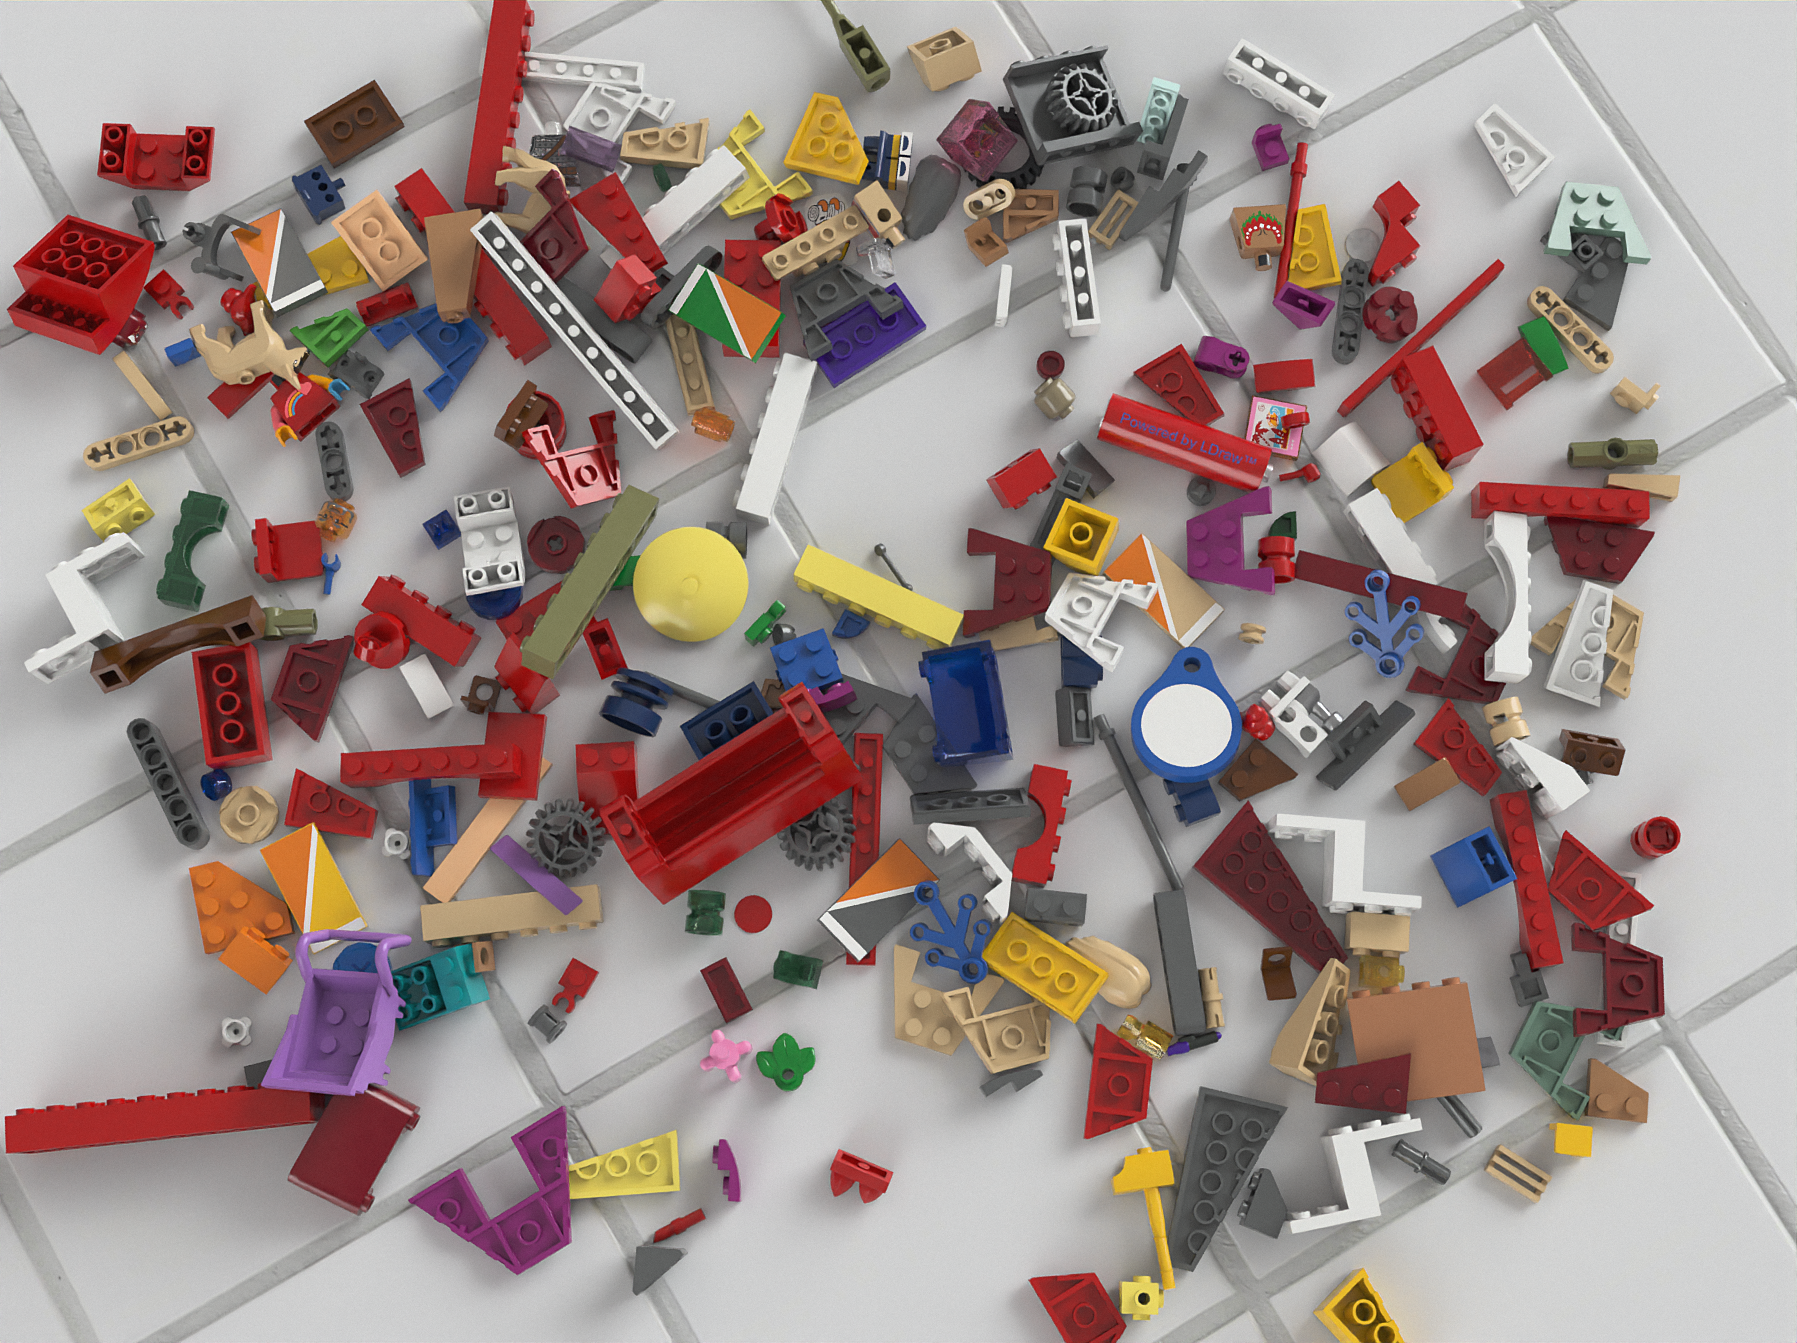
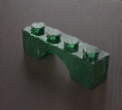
[156,490,229,612]

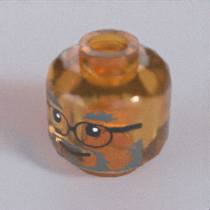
[315,498,358,542]

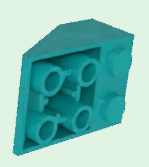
[391,943,490,1031]

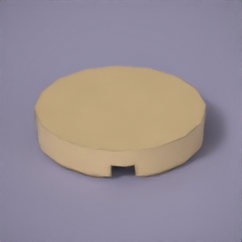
[219,786,279,844]

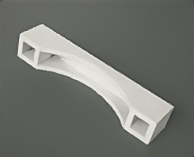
[1484,511,1532,684]

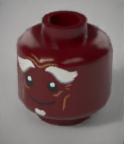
[112,308,148,348]

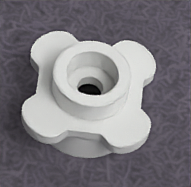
[382,828,411,859]
[222,1016,252,1047]

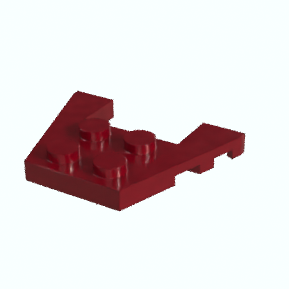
[482,169,589,284]
[963,528,1052,638]
[1405,603,1506,704]
[1571,922,1665,1037]

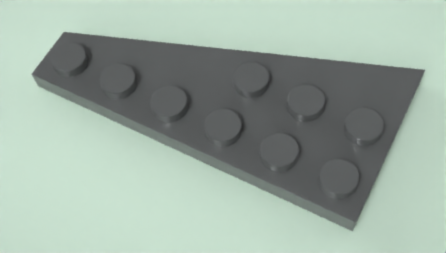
[1167,1086,1288,1272]

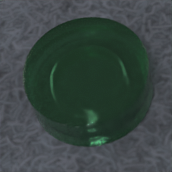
[652,163,672,192]

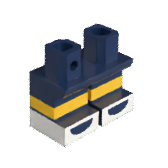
[861,130,913,192]

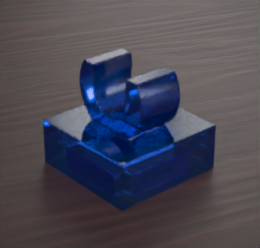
[422,510,461,550]

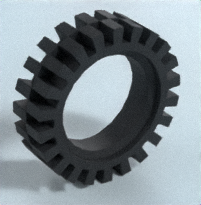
[961,106,1044,194]

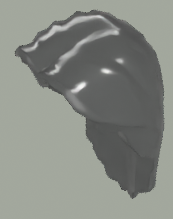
[901,155,961,241]

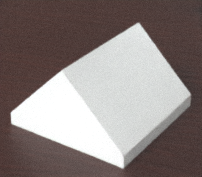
[1311,421,1390,498]

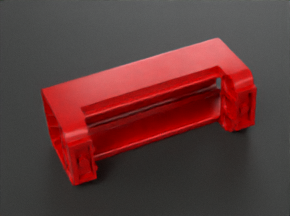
[599,681,864,905]

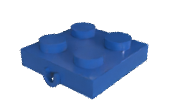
[770,628,844,691]

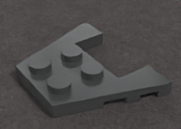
[790,259,904,362]
[820,673,917,772]

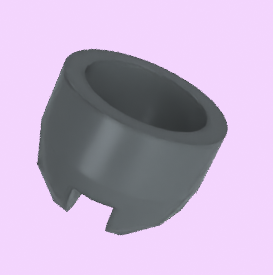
[1110,167,1135,191]
[772,623,796,645]

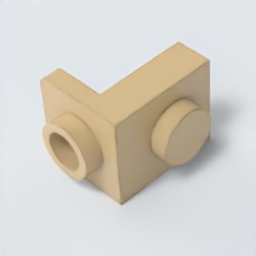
[1610,377,1661,414]

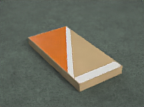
[1102,533,1225,649]

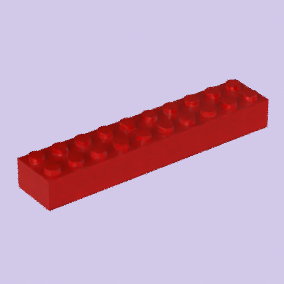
[5,1083,325,1154]

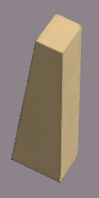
[1603,474,1680,502]

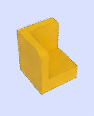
[1549,1123,1593,1158]

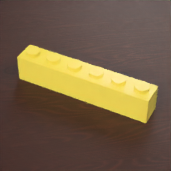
[793,545,964,652]

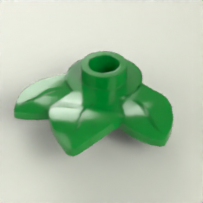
[756,1033,816,1092]

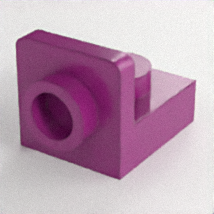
[1251,124,1290,171]

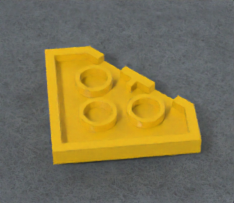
[783,92,869,185]

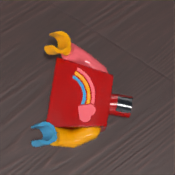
[270,372,350,447]

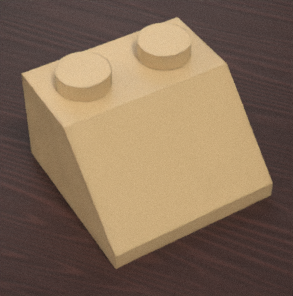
[907,27,982,92]

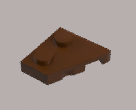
[1218,739,1298,802]

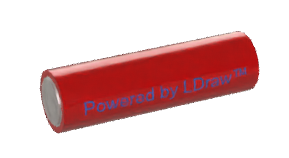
[1097,393,1274,493]

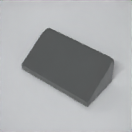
[1056,439,1115,499]
[1055,687,1095,747]

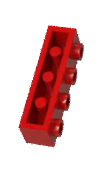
[361,574,482,667]

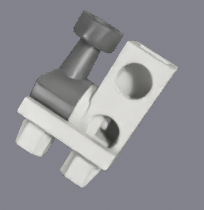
[1258,670,1344,758]

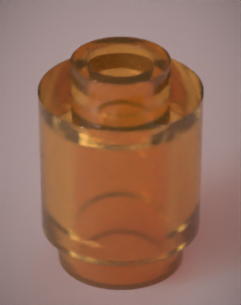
[691,407,735,442]

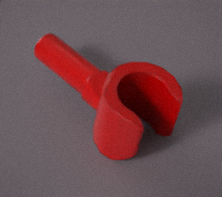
[1279,463,1321,483]

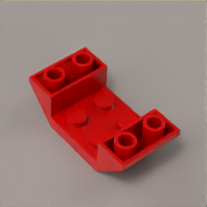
[97,123,215,191]

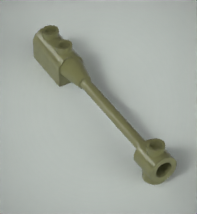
[821,0,890,92]

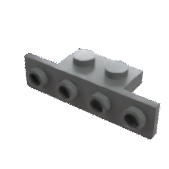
[1316,700,1416,790]

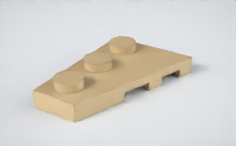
[620,118,709,169]

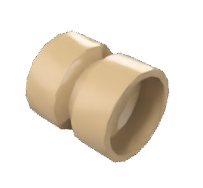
[1482,697,1531,747]

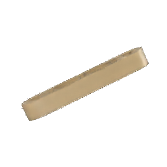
[1527,286,1614,374]
[83,416,194,471]

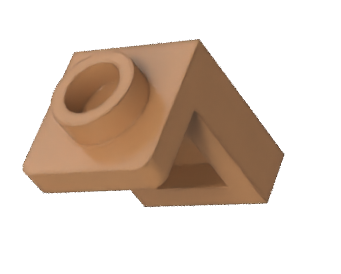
[964,217,1009,267]

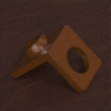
[460,675,501,715]
[1260,946,1297,1001]

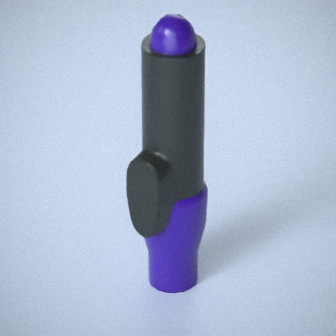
[1165,1031,1222,1056]

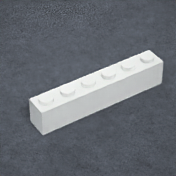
[600,145,750,270]
[733,353,817,526]

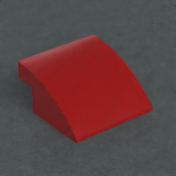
[7,215,155,355]

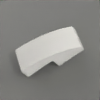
[1417,611,1458,655]
[399,653,454,719]

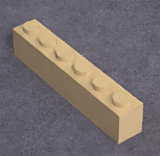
[420,884,604,948]

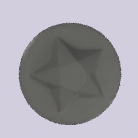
[1187,476,1216,506]

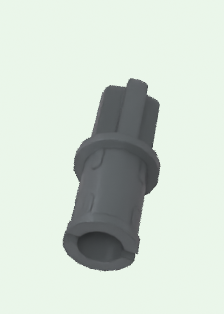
[132,195,167,250]
[1392,1139,1451,1185]

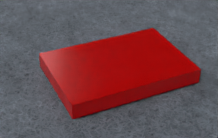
[478,712,547,801]

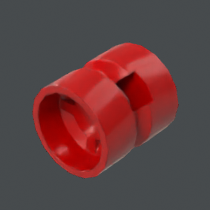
[1258,536,1295,584]
[1630,816,1681,859]

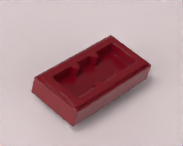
[700,957,753,1024]

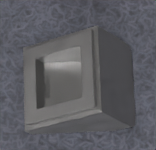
[1477,1036,1500,1068]

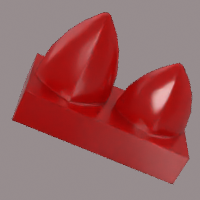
[830,1149,894,1204]

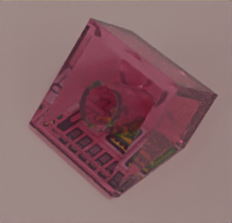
[936,99,1018,182]

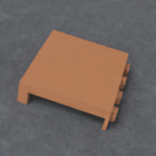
[1347,977,1486,1101]

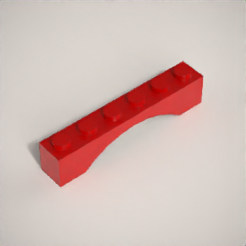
[1471,482,1650,528]
[340,743,522,788]
[1489,790,1564,970]

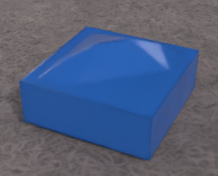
[164,338,201,367]

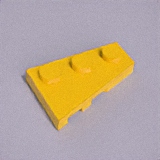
[1288,204,1342,291]

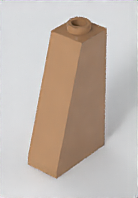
[424,209,484,323]

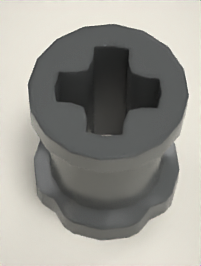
[527,1004,567,1044]

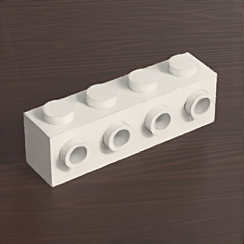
[1223,38,1335,130]
[1052,218,1101,338]

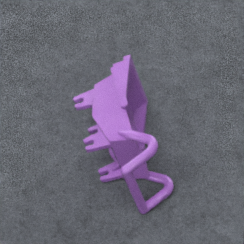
[261,929,412,1096]

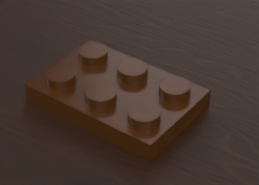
[304,80,405,168]

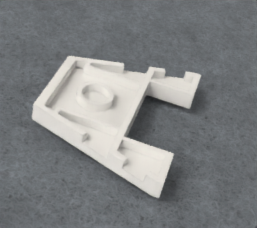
[563,82,676,185]
[1045,573,1158,673]

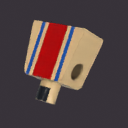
[850,180,905,249]

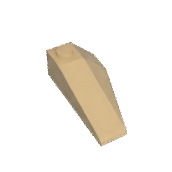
[1269,958,1350,1086]

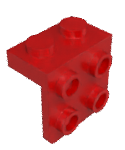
[251,518,324,583]

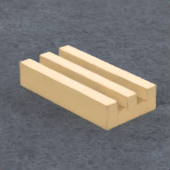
[1088,189,1139,250]
[1484,1145,1552,1203]

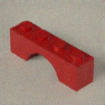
[1011,764,1072,888]

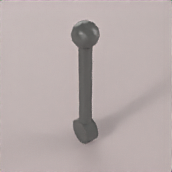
[874,543,913,591]

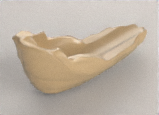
[1065,936,1152,1009]

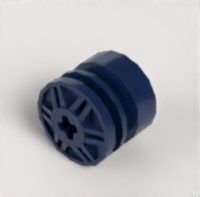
[599,667,674,738]

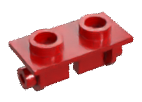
[356,282,418,327]

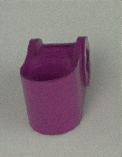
[1193,336,1250,379]

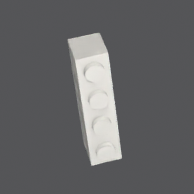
[1343,488,1438,585]

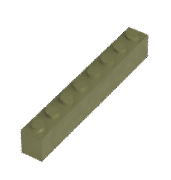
[519,485,659,679]

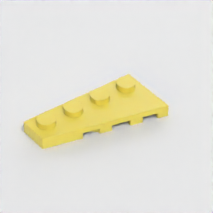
[569,1130,681,1199]

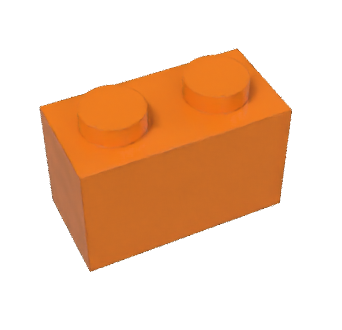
[218,926,293,995]

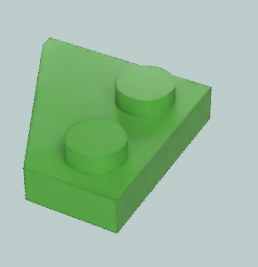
[289,308,368,368]

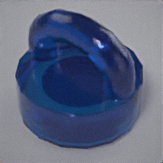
[200,769,232,801]

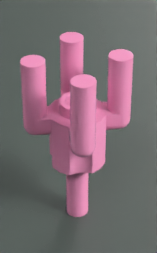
[700,1030,753,1083]

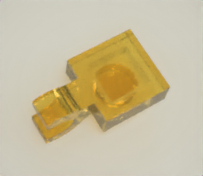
[1117,1014,1174,1060]

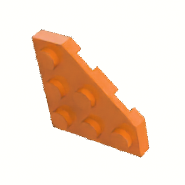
[189,861,295,955]

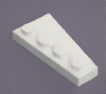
[1543,580,1613,707]

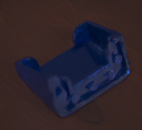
[918,640,1014,767]

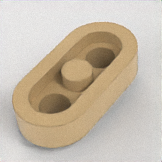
[963,179,1015,220]

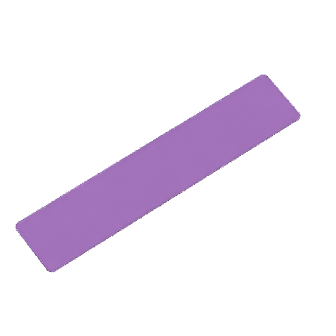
[490,835,583,915]

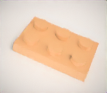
[331,190,428,291]

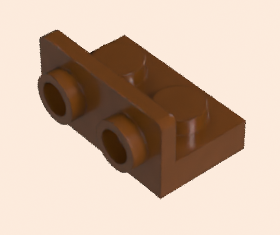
[494,380,548,450]
[1559,729,1626,776]

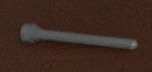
[1160,163,1197,292]

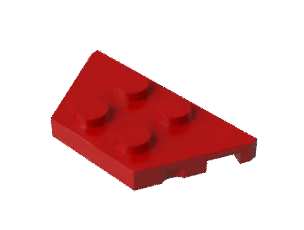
[1548,830,1655,931]
[1083,1024,1153,1139]
[1028,1272,1127,1343]

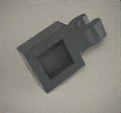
[1510,951,1549,1007]

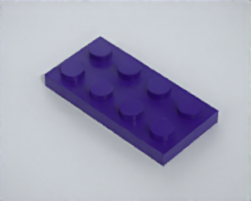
[803,282,926,388]

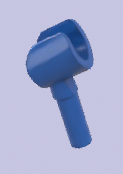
[321,553,341,595]

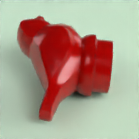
[220,284,257,336]
[1240,704,1275,741]

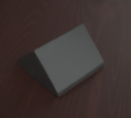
[632,1245,688,1296]

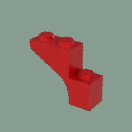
[1368,181,1421,287]

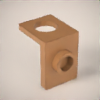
[454,941,495,972]

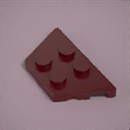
[1544,516,1655,584]
[271,635,355,743]

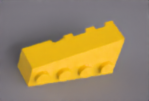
[1313,1268,1405,1343]

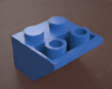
[1430,826,1517,908]

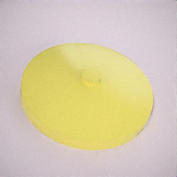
[633,526,749,642]

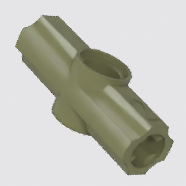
[1567,437,1658,470]
[259,607,318,641]

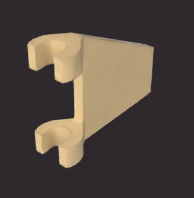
[979,616,1059,654]

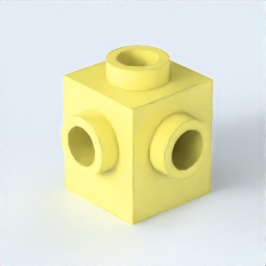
[1119,1276,1164,1320]

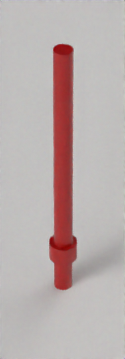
[1274,142,1308,299]

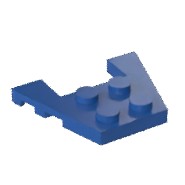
[370,303,489,412]

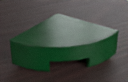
[1267,511,1297,541]

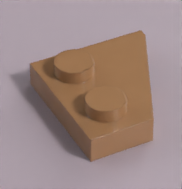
[1003,189,1059,243]
[1585,1058,1649,1123]

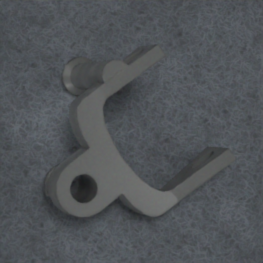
[182,214,261,282]

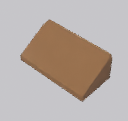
[1394,757,1461,811]

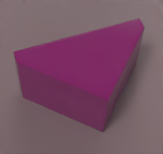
[1272,281,1335,330]

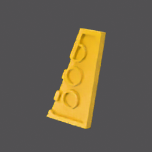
[252,236,370,310]

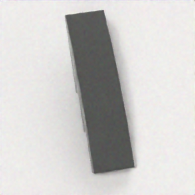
[1120,150,1208,241]

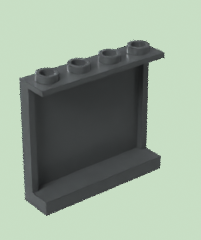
[1003,45,1143,166]

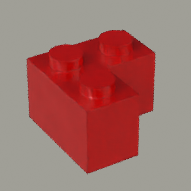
[593,254,662,324]

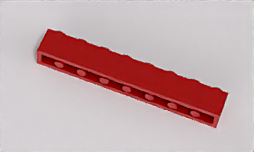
[463,0,535,214]
[394,168,552,366]

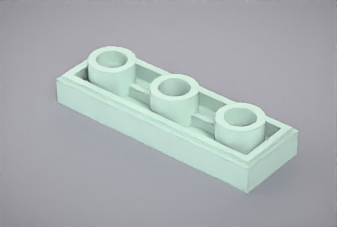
[1136,77,1181,145]

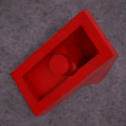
[583,618,628,680]

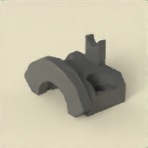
[327,350,385,399]

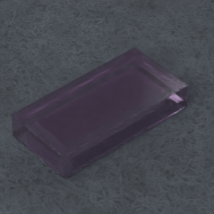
[560,125,622,173]

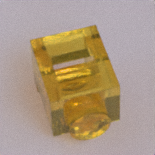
[1358,955,1405,989]

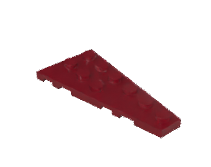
[1192,800,1348,974]

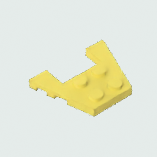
[718,109,813,220]

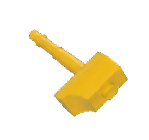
[1111,1147,1176,1290]

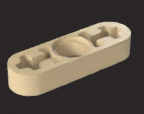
[112,350,173,421]

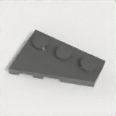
[1562,237,1628,331]

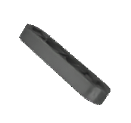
[641,245,722,330]
[1332,259,1369,364]

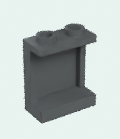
[1137,93,1189,181]

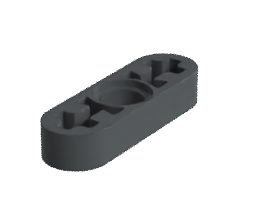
[315,421,354,503]

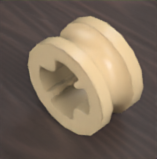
[1238,623,1266,644]

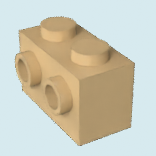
[1344,911,1410,959]

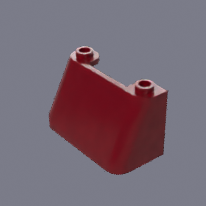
[287,1083,421,1216]

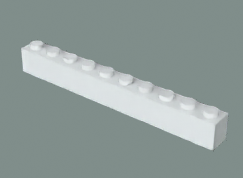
[470,211,680,450]

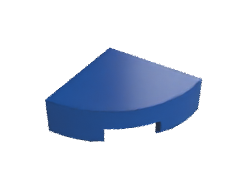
[832,609,870,639]

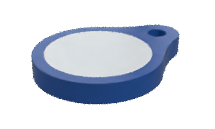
[1131,647,1242,783]

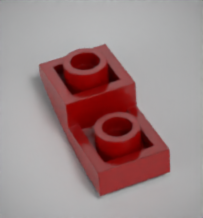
[1253,359,1316,394]

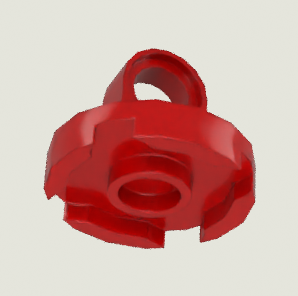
[754,193,808,243]
[353,611,410,669]

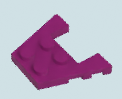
[1186,486,1275,595]

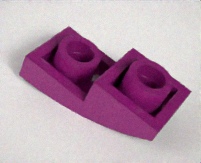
[807,681,857,713]
[712,1139,741,1202]

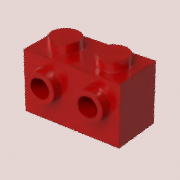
[986,448,1057,510]

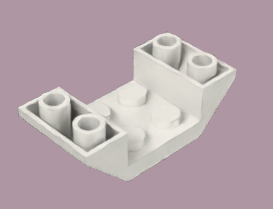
[454,486,526,596]
[927,822,1012,925]

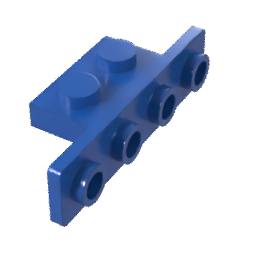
[408,779,457,877]

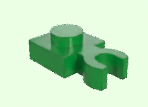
[744,599,786,647]

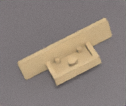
[762,205,869,281]

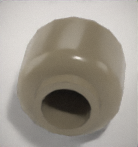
[1034,377,1076,419]

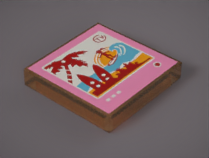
[1244,395,1307,461]

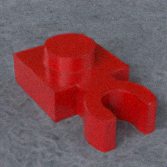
[143,269,194,320]
[552,958,599,1014]

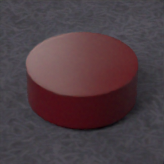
[1036,351,1065,380]

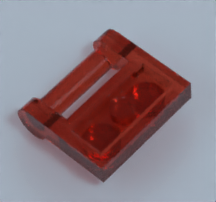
[1477,337,1553,411]

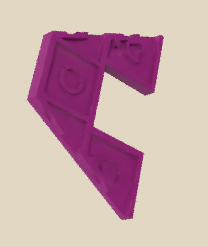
[408,1106,572,1275]

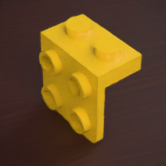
[1371,442,1454,524]

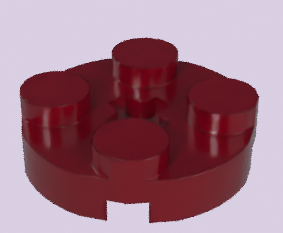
[1362,286,1418,343]
[527,516,585,574]

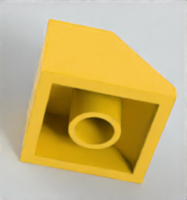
[1043,498,1119,576]

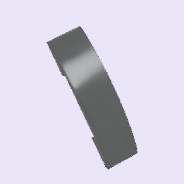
[1030,463,1092,566]

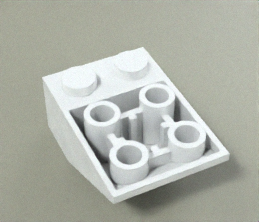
[1494,737,1590,819]

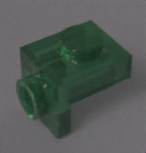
[773,950,823,989]

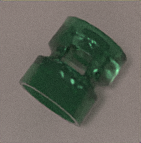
[685,890,726,936]

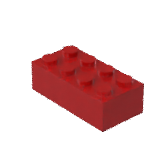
[722,239,781,358]
[1391,346,1484,471]
[191,642,273,771]

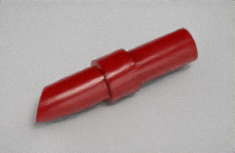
[653,1208,706,1243]

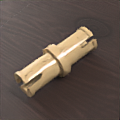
[1198,967,1225,1029]

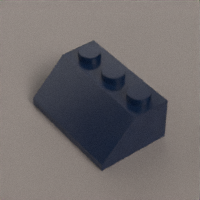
[680,681,774,760]

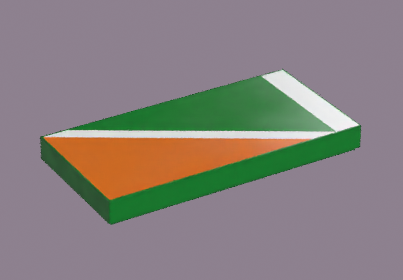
[668,263,786,364]

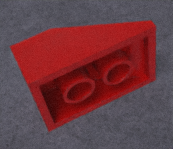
[494,633,560,714]
[575,741,639,836]

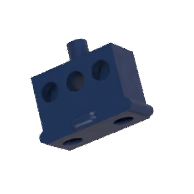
[292,165,346,225]

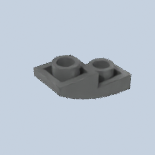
[1540,231,1604,272]

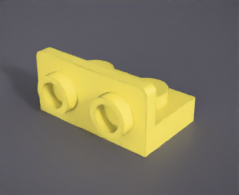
[81,478,155,542]

